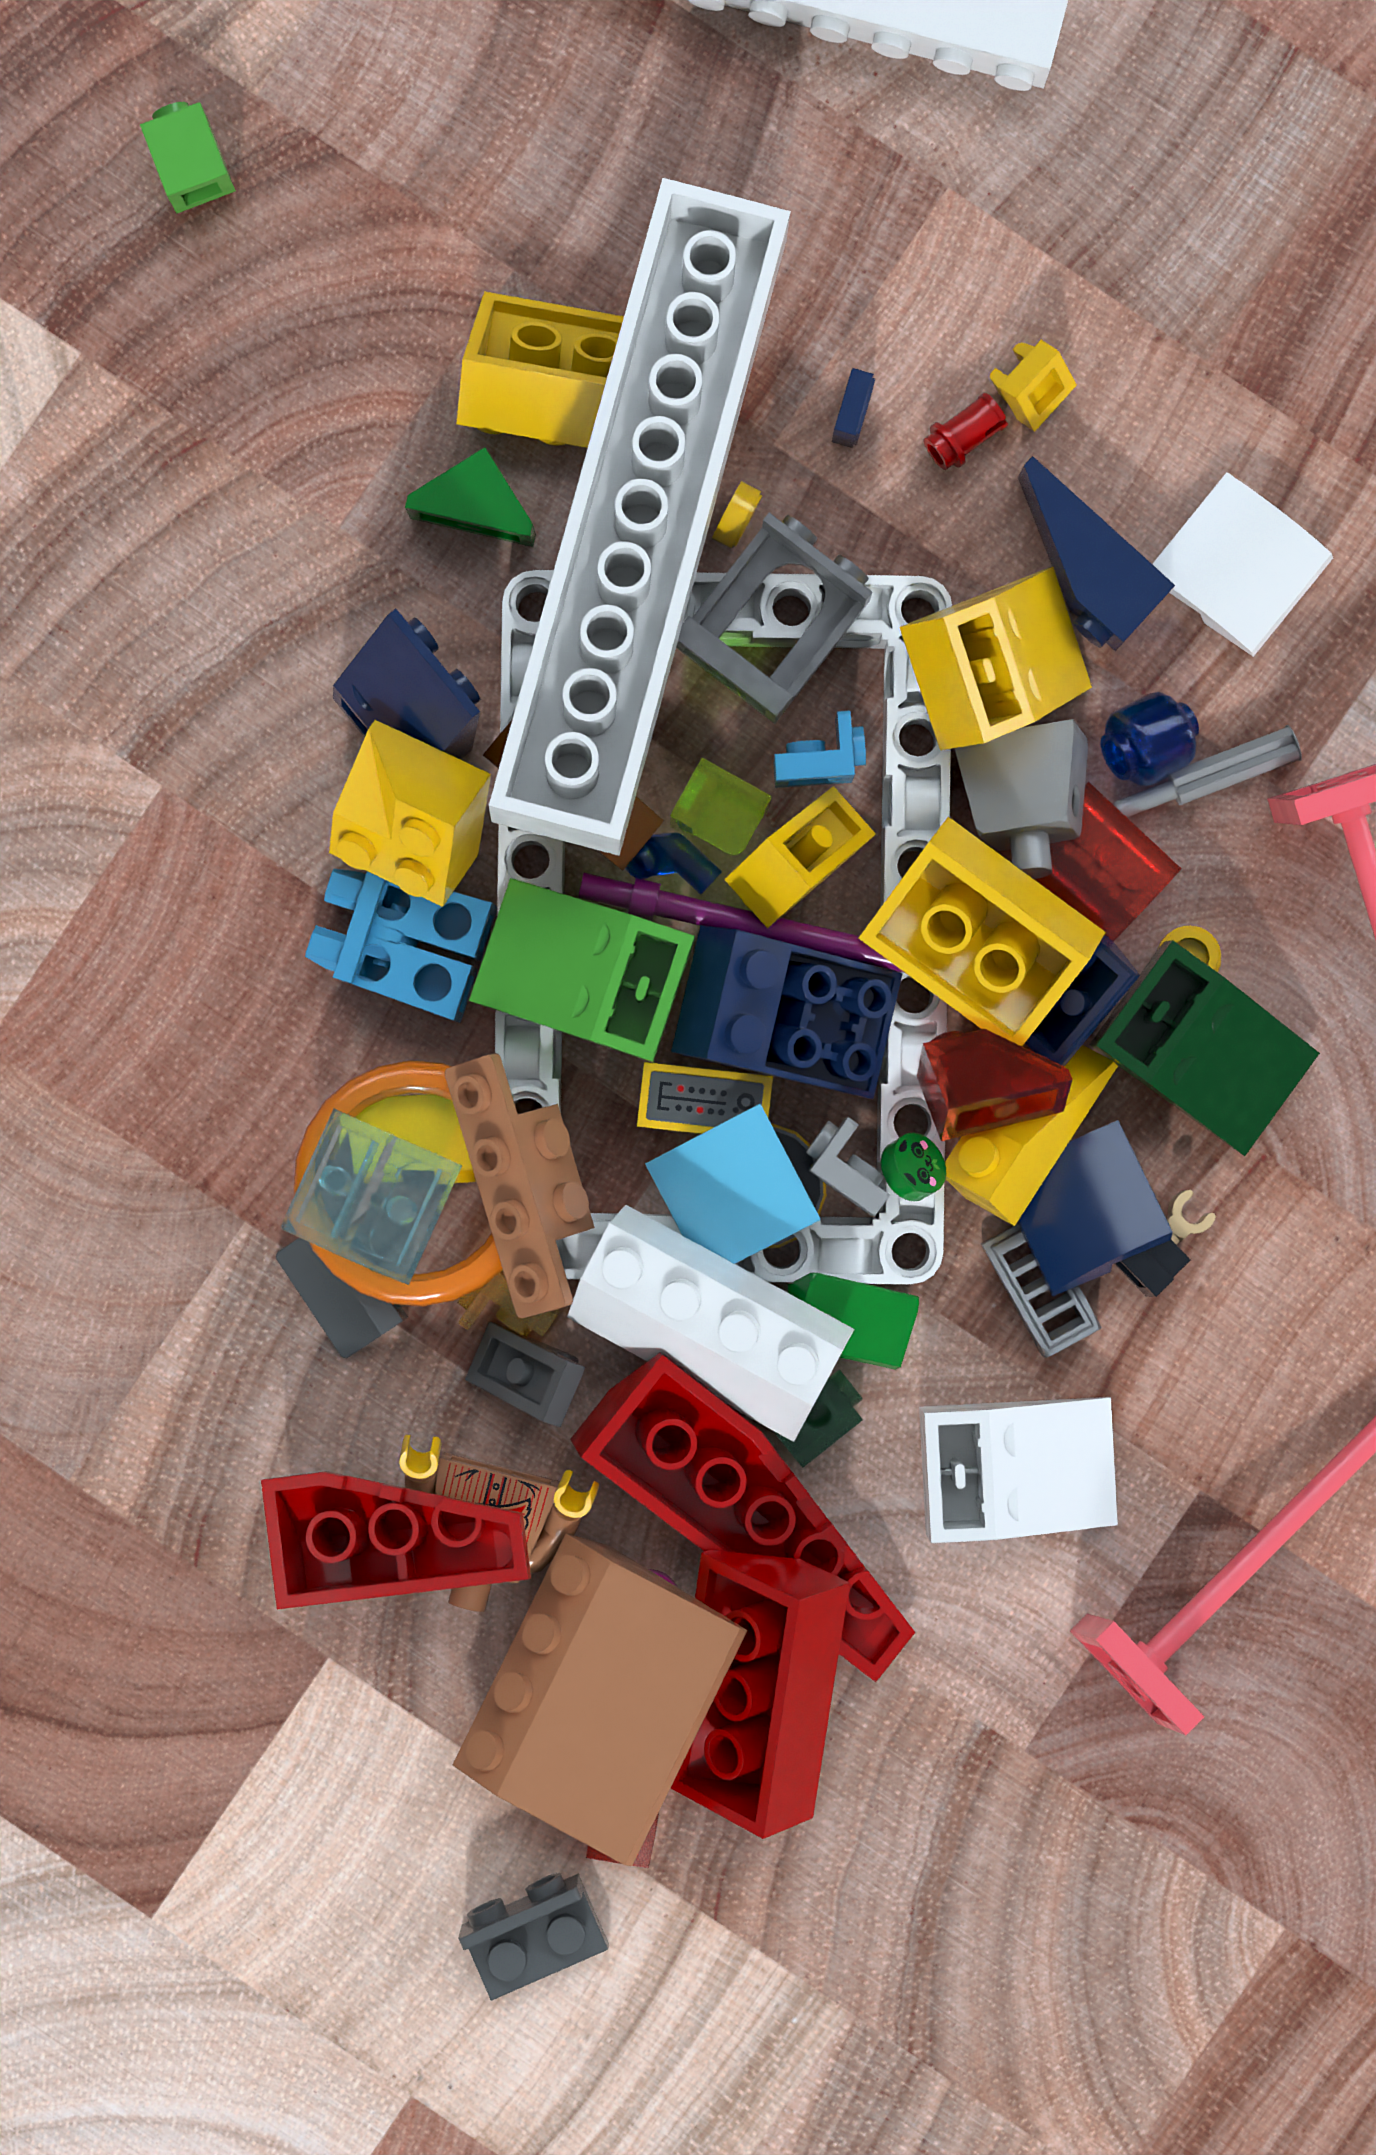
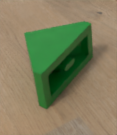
[405,447,536,547]

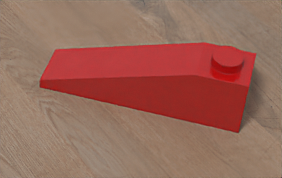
[261,1471,531,1610]

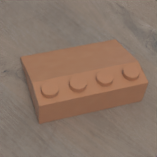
[452,1533,747,1866]

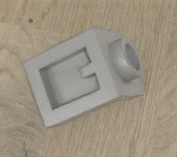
[806,1117,890,1216]

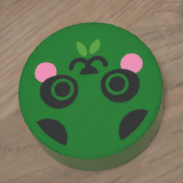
[881,1133,946,1201]

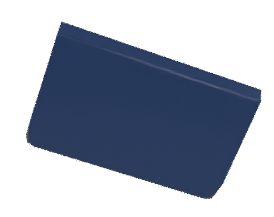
[1025,935,1140,1073]

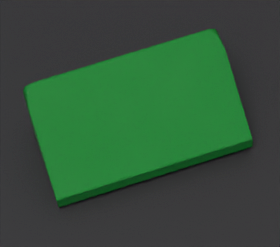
[788,1272,919,1370]

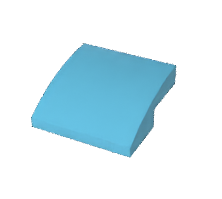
[645,1104,821,1264]

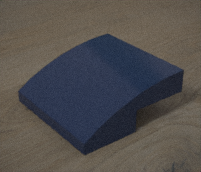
[1018,1120,1173,1296]

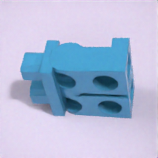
[305,869,497,1023]

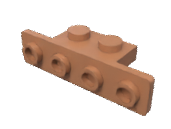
[445,1053,595,1318]

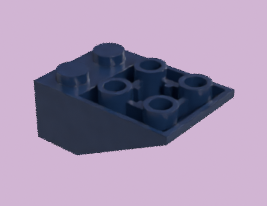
[333,608,481,759]
[671,925,903,1099]

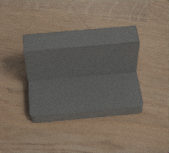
[276,1212,408,1358]

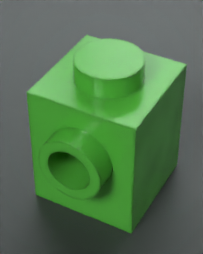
[140,102,236,213]

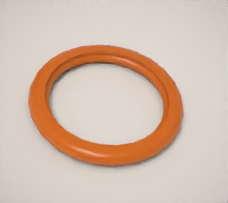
[293,1060,503,1306]

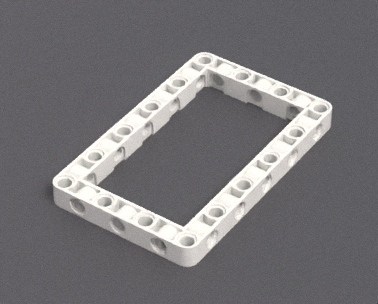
[495,570,952,1284]

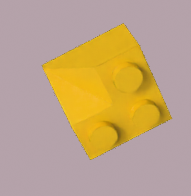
[329,720,491,907]

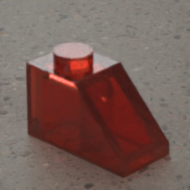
[916,1029,1073,1141]

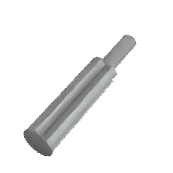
[1112,725,1302,820]

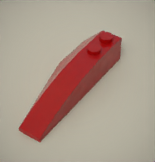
[570,1352,916,1682]

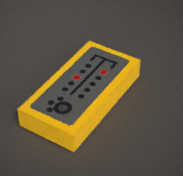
[637,1062,773,1134]

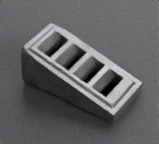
[981,1224,1102,1358]

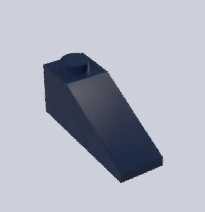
[1018,456,1175,651]

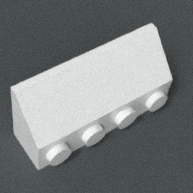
[567,1205,855,1442]

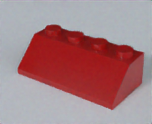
[671,1550,850,1839]

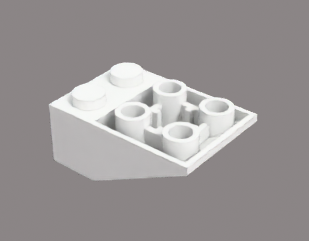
[919,1397,1118,1543]

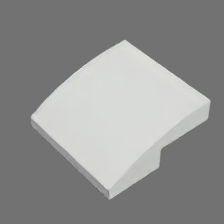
[1153,472,1333,657]

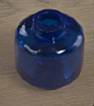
[1100,692,1199,786]

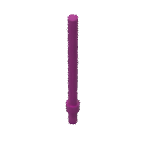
[578,872,905,973]

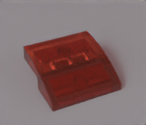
[1034,782,1182,942]

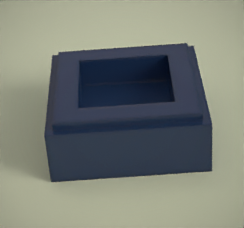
[832,368,876,448]

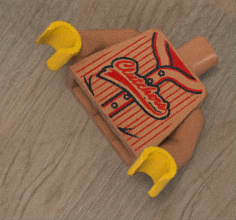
[399,1434,599,1612]

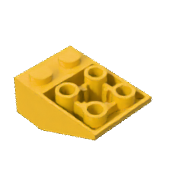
[900,567,1092,750]

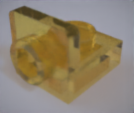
[457,1270,561,1337]

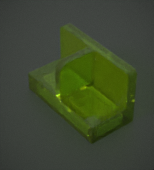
[670,758,772,855]

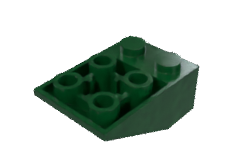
[1089,940,1320,1156]

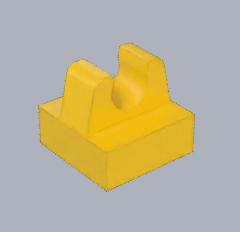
[990,339,1077,432]

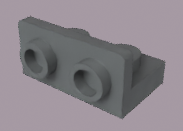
[458,1873,609,2001]

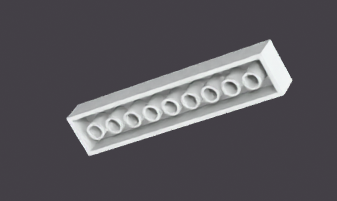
[489,178,791,856]

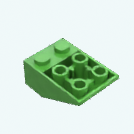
[469,878,695,1063]

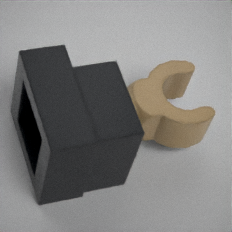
[1114,1190,1216,1297]

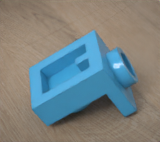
[773,710,866,788]

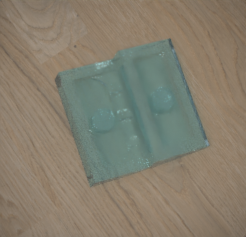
[280,1108,462,1285]

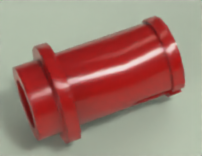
[923,393,1008,470]

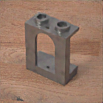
[676,512,873,724]

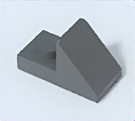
[465,1321,586,1427]

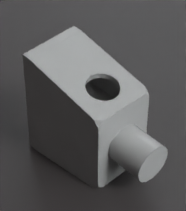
[955,719,1088,879]

